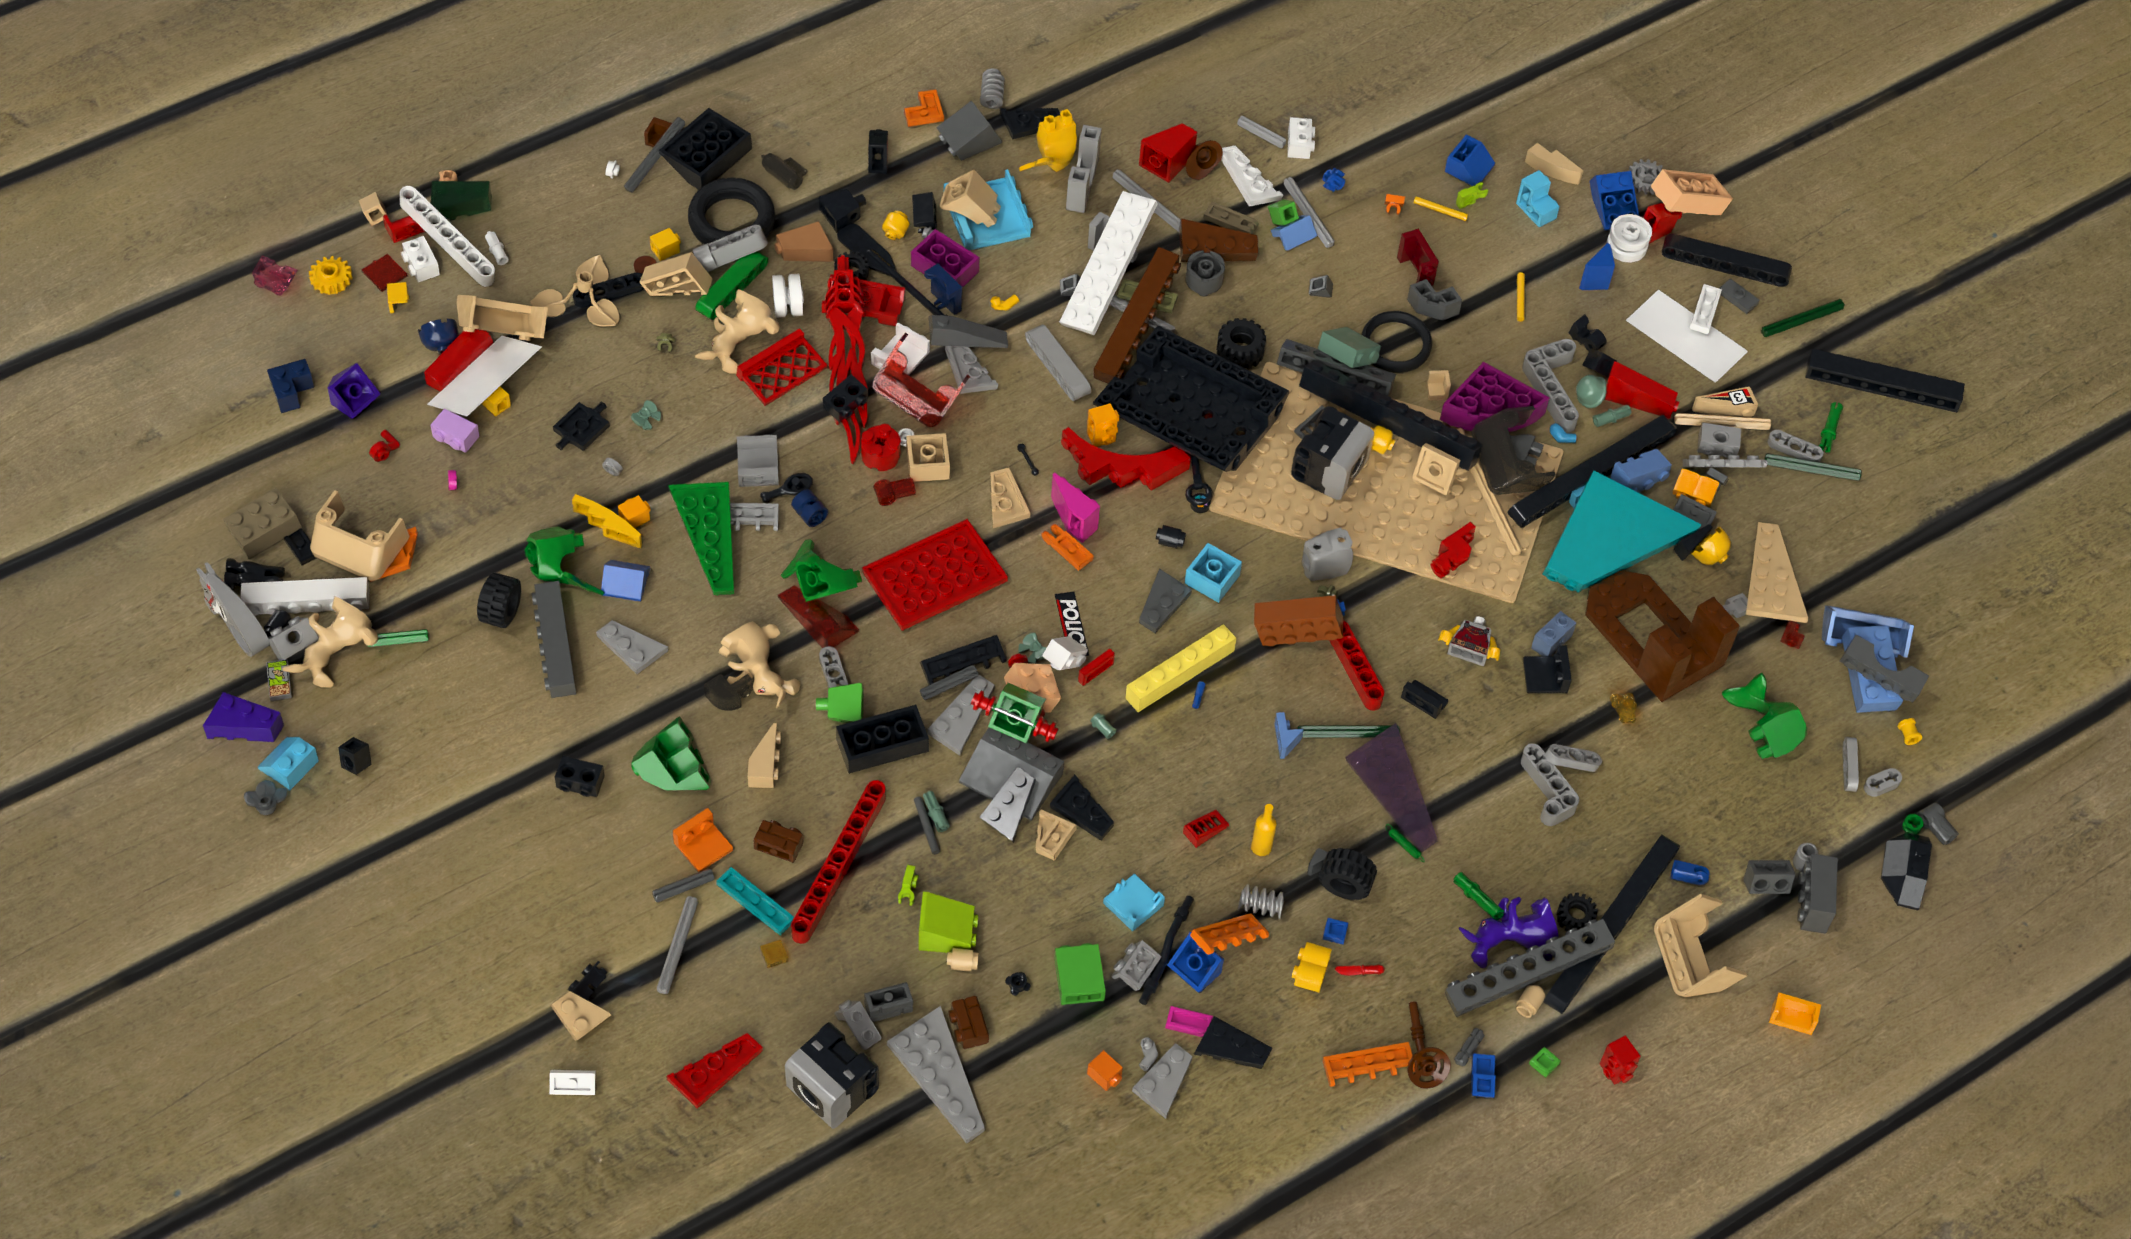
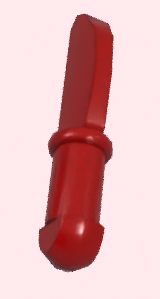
[1335,964,1385,976]

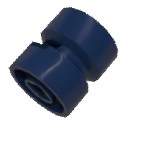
[791,489,828,527]

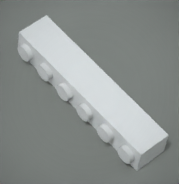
[241,577,370,616]

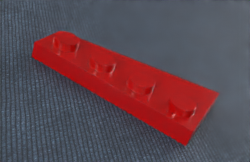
[666,1033,763,1109]

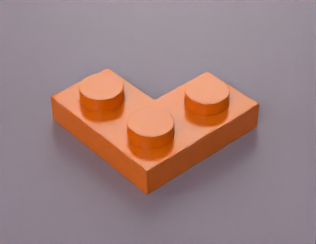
[904,89,944,127]

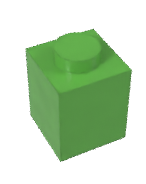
[1268,199,1299,226]

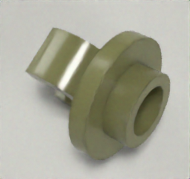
[656,333,676,352]
[1317,585,1338,598]

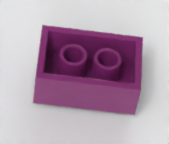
[911,229,980,288]

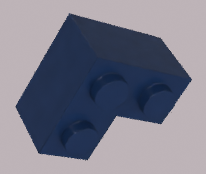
[267,359,314,413]

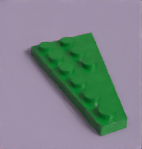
[668,482,734,595]

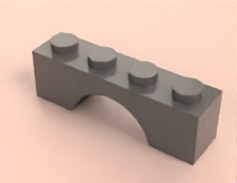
[1840,635,1929,703]

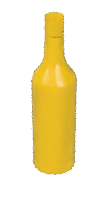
[1251,804,1277,856]

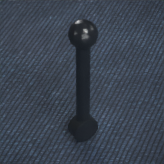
[1017,444,1039,476]

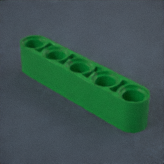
[695,251,768,320]

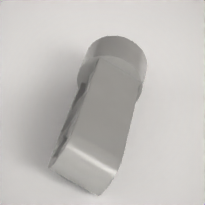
[693,225,768,272]

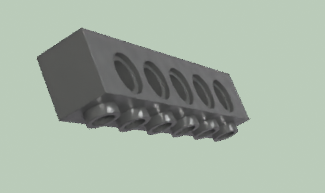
[1277,339,1396,396]

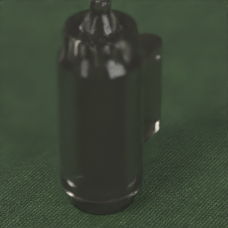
[761,153,807,190]

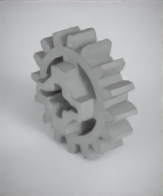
[1628,159,1663,195]

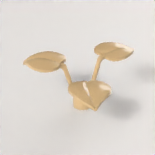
[530,255,619,327]

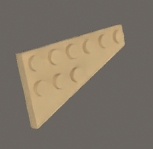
[1746,522,1808,623]

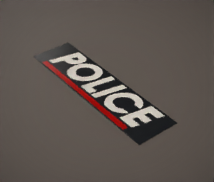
[1055,592,1089,656]

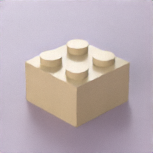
[906,433,950,482]

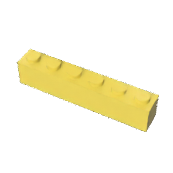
[1126,624,1236,712]

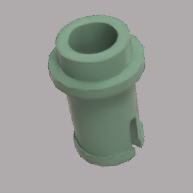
[1091,713,1117,739]

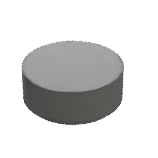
[602,458,623,476]

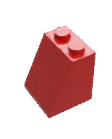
[1139,123,1197,183]

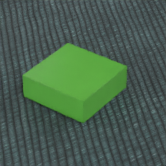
[1529,1047,1561,1078]

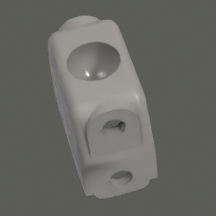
[1302,527,1353,581]

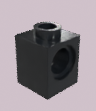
[338,737,372,775]

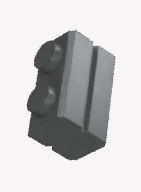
[864,982,913,1022]

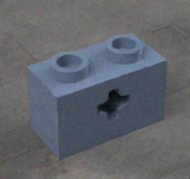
[1531,611,1576,656]

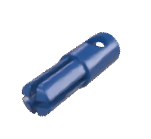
[1192,681,1206,709]

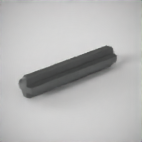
[920,665,978,700]
[652,868,714,902]

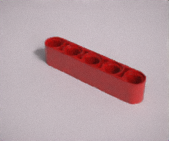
[1329,620,1384,711]

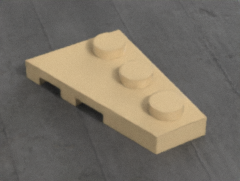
[990,467,1030,529]

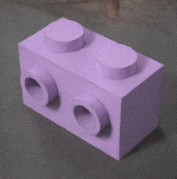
[431,409,479,453]

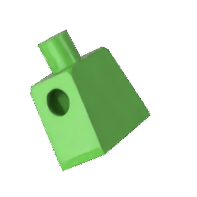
[816,683,864,723]

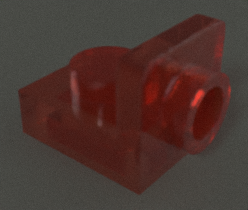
[1780,620,1805,649]

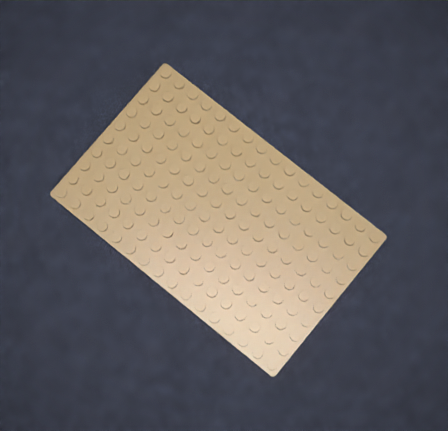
[1209,362,1564,603]

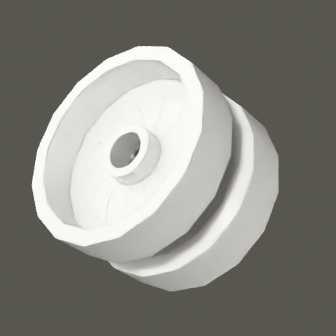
[1607,214,1652,263]
[772,273,804,318]

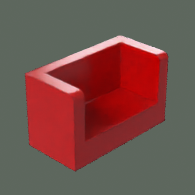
[383,210,425,243]

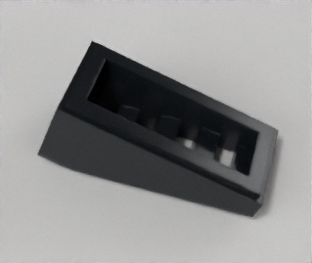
[1673,524,1713,561]

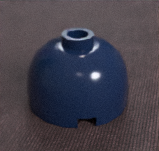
[418,319,459,354]

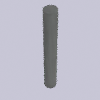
[914,797,940,855]

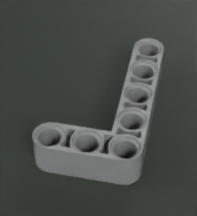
[1522,339,1579,433]

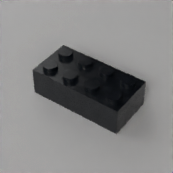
[836,705,929,774]

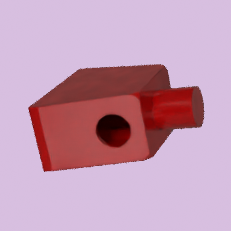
[1643,203,1682,244]

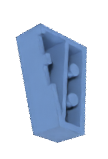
[1610,449,1672,493]

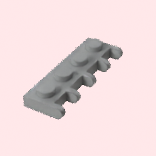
[1683,455,1767,468]
[730,503,779,531]

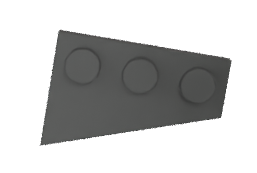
[1139,569,1192,634]

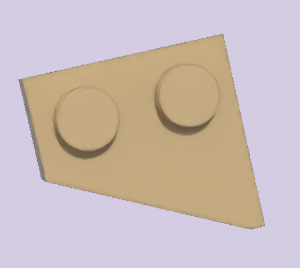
[1035,809,1077,861]

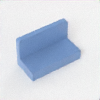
[1271,215,1317,250]

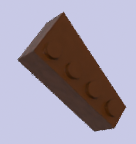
[1179,218,1258,262]

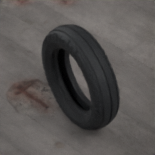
[688,177,775,244]

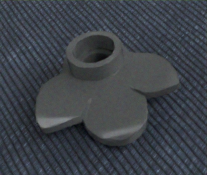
[244,780,287,815]

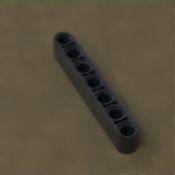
[1662,234,1792,287]

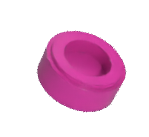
[448,470,457,490]

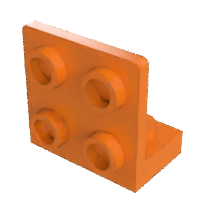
[673,808,733,872]

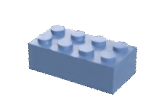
[1842,625,1903,713]

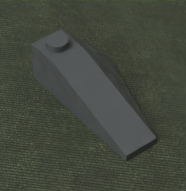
[928,315,1008,348]

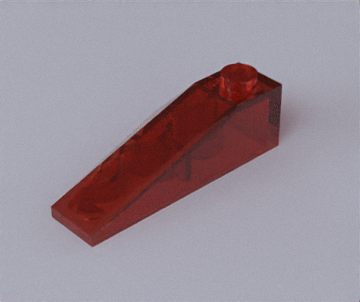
[778,585,859,648]

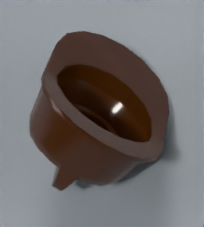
[1186,140,1223,180]

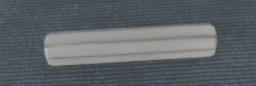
[1237,116,1286,148]

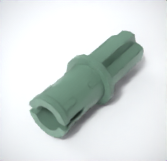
[1593,405,1632,427]
[923,791,950,832]

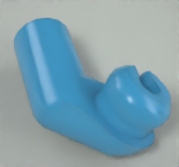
[1550,423,1576,443]

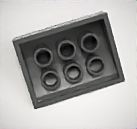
[959,727,1064,821]

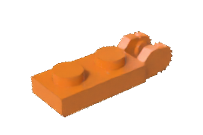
[1041,524,1094,571]

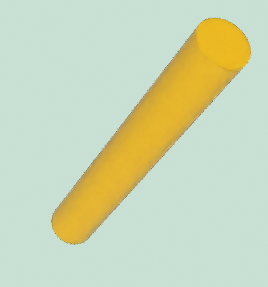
[1413,196,1468,221]
[1517,273,1525,322]

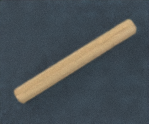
[1674,413,1771,430]

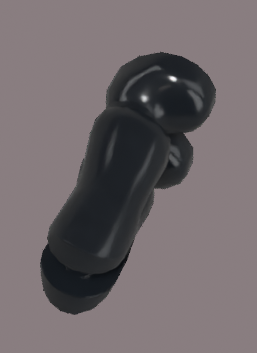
[224,558,285,591]

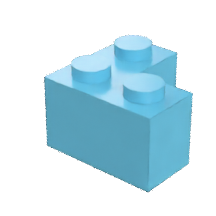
[1516,170,1560,227]

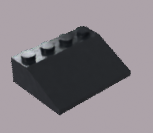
[659,108,752,190]

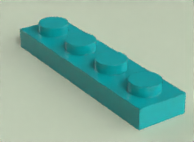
[716,867,794,936]

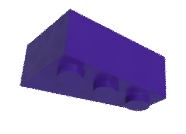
[203,692,284,742]

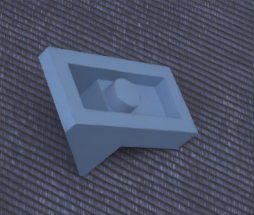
[1274,712,1304,759]

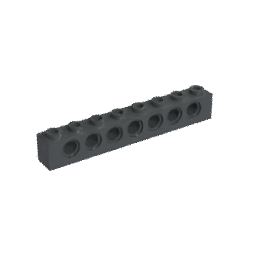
[1445,919,1615,1017]

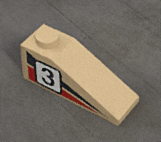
[1692,386,1758,417]

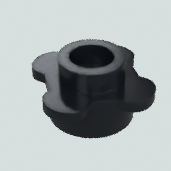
[1005,972,1031,996]

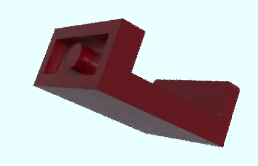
[1397,228,1439,286]

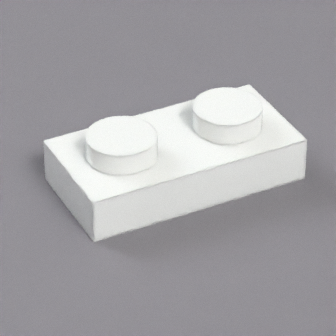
[550,1070,596,1095]

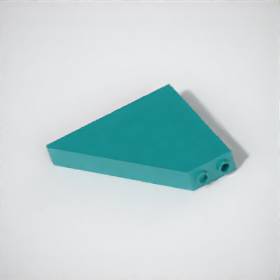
[1542,471,1701,592]

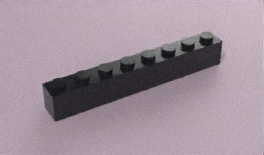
[1805,349,1965,413]

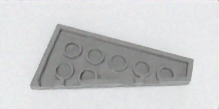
[887,1006,985,1144]

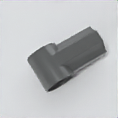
[1916,803,1959,845]

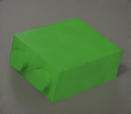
[1054,943,1105,1005]

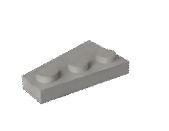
[596,620,668,674]
[1132,1043,1193,1119]

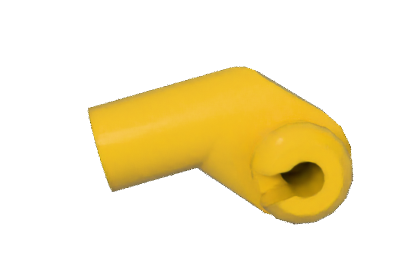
[990,294,1019,311]

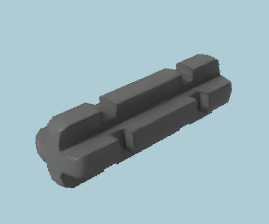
[1454,1028,1484,1067]

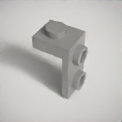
[834,1000,882,1050]

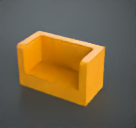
[1769,992,1821,1035]

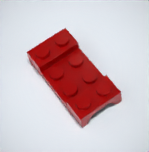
[822,274,905,326]

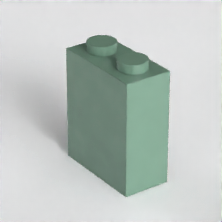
[1318,327,1381,368]

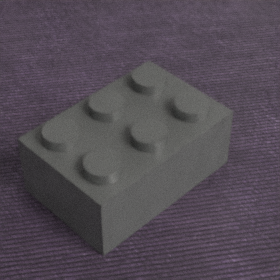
[1797,854,1838,934]

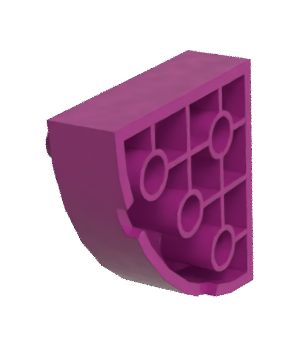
[1440,362,1550,433]

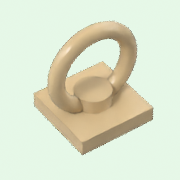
[1412,443,1467,495]

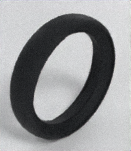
[1361,311,1432,373]

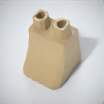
[940,170,1001,228]

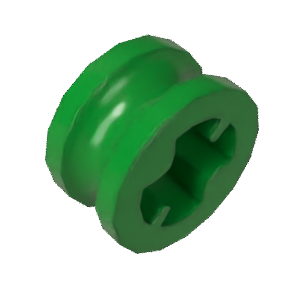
[1902,814,1924,834]

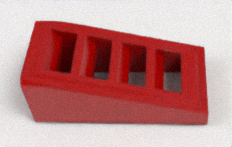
[1183,810,1229,848]

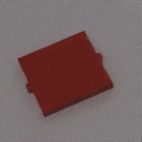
[361,254,408,292]

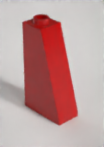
[1604,361,1680,419]

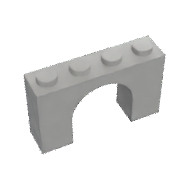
[1066,125,1102,213]

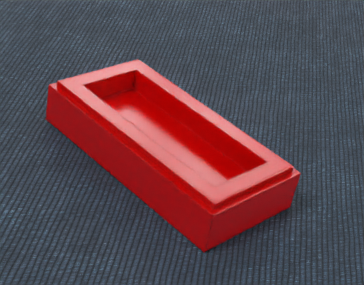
[1078,649,1115,686]

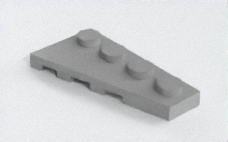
[927,674,995,756]

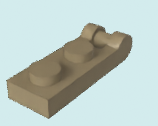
[1203,202,1259,234]

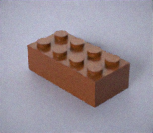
[1254,595,1343,646]

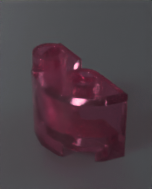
[252,255,298,296]

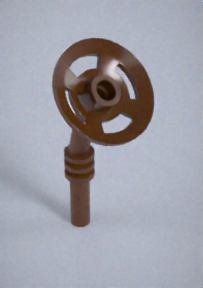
[1407,1002,1450,1089]

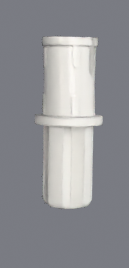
[485,231,509,265]

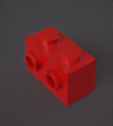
[1600,1035,1641,1085]

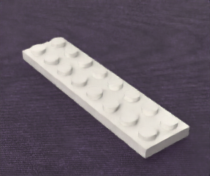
[1059,191,1158,335]

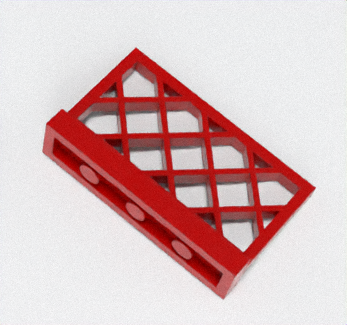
[736,328,827,406]

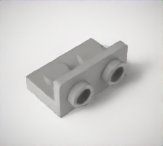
[1111,940,1162,991]

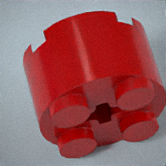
[861,423,901,471]

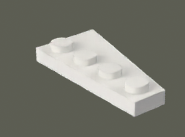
[1221,146,1283,206]

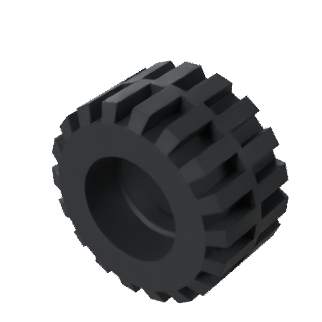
[1216,318,1266,370]
[477,572,521,628]
[1318,848,1377,900]

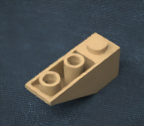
[747,723,781,788]

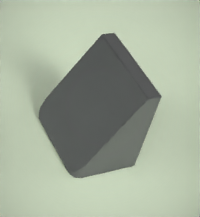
[1060,274,1080,296]
[1309,275,1333,298]
[1307,848,1328,876]

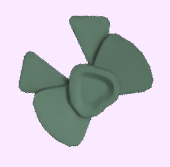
[631,400,661,430]
[1018,633,1046,664]

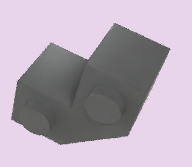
[1407,279,1462,320]

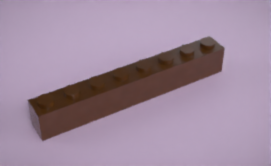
[1094,247,1181,384]

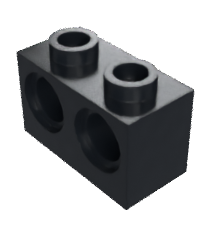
[822,374,868,423]
[554,756,605,797]

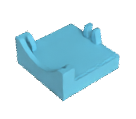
[1103,873,1165,931]

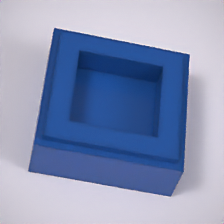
[1322,918,1348,945]

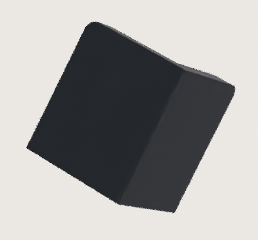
[1583,349,1617,378]

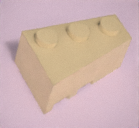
[639,252,713,296]

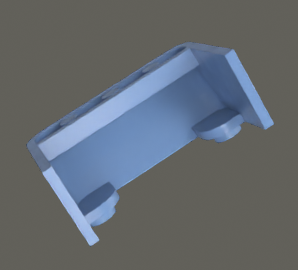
[1822,605,1914,658]

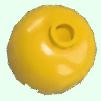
[1691,526,1731,565]

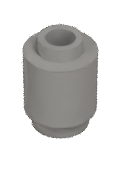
[1793,843,1818,872]

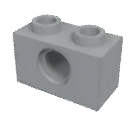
[1697,423,1741,458]
[268,616,319,660]

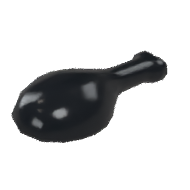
[760,473,813,503]

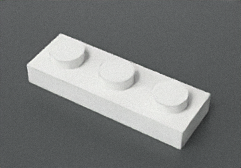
[1690,284,1722,334]

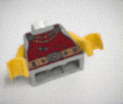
[1438,616,1501,667]

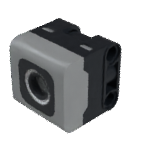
[1291,406,1374,500]
[785,1022,879,1129]

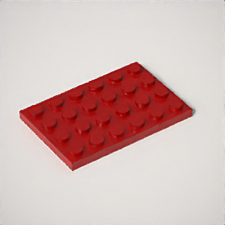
[862,519,1008,631]

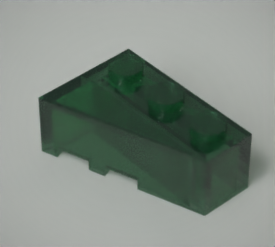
[430,181,492,224]

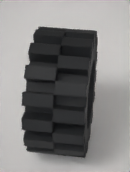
[834,251,869,281]
[1556,893,1598,932]

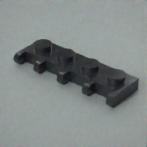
[920,635,1007,686]

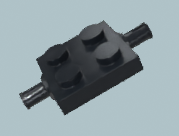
[553,402,610,451]

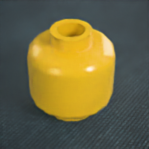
[882,211,910,240]
[1371,425,1396,454]

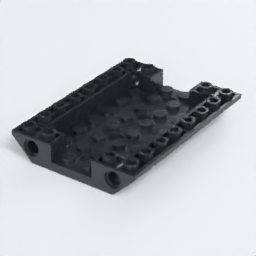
[1093,326,1289,472]

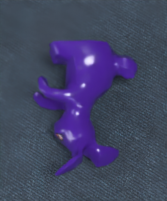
[1458,897,1559,968]

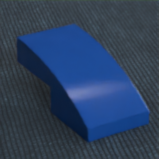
[1471,1053,1496,1098]

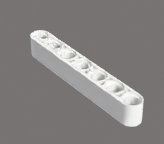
[400,186,495,287]

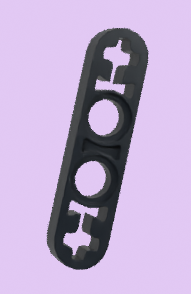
[573,272,644,308]

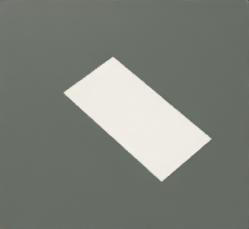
[1626,290,1748,383]
[427,336,542,416]

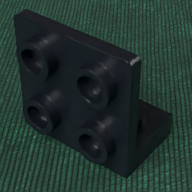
[1523,645,1572,693]

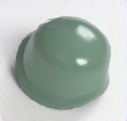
[1576,375,1606,408]

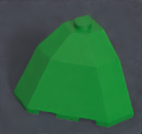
[631,716,712,791]

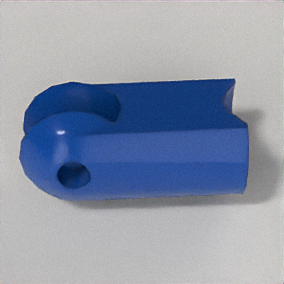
[1670,860,1709,886]

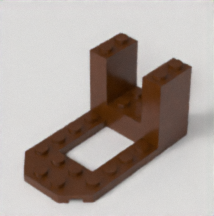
[1585,570,1740,702]

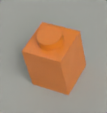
[1087,1050,1123,1091]

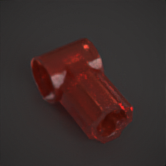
[873,477,916,506]

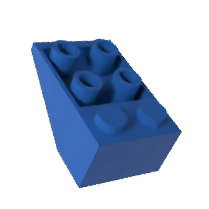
[1589,171,1639,230]

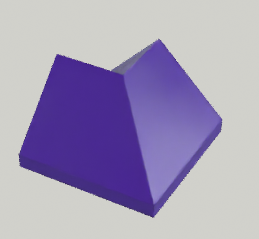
[327,363,380,419]

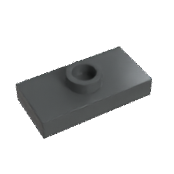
[1719,278,1760,314]

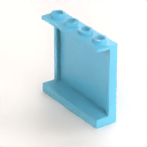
[943,169,1033,251]

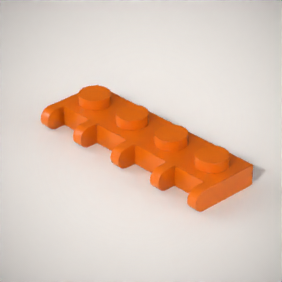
[1190,913,1269,955]
[1322,1042,1415,1087]

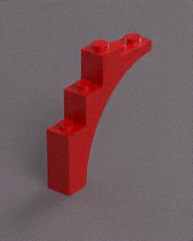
[1061,427,1191,491]

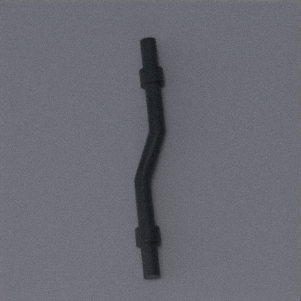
[1139,896,1194,1005]

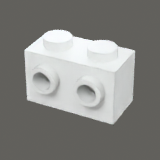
[1288,117,1315,159]
[401,236,440,282]
[1042,636,1088,670]

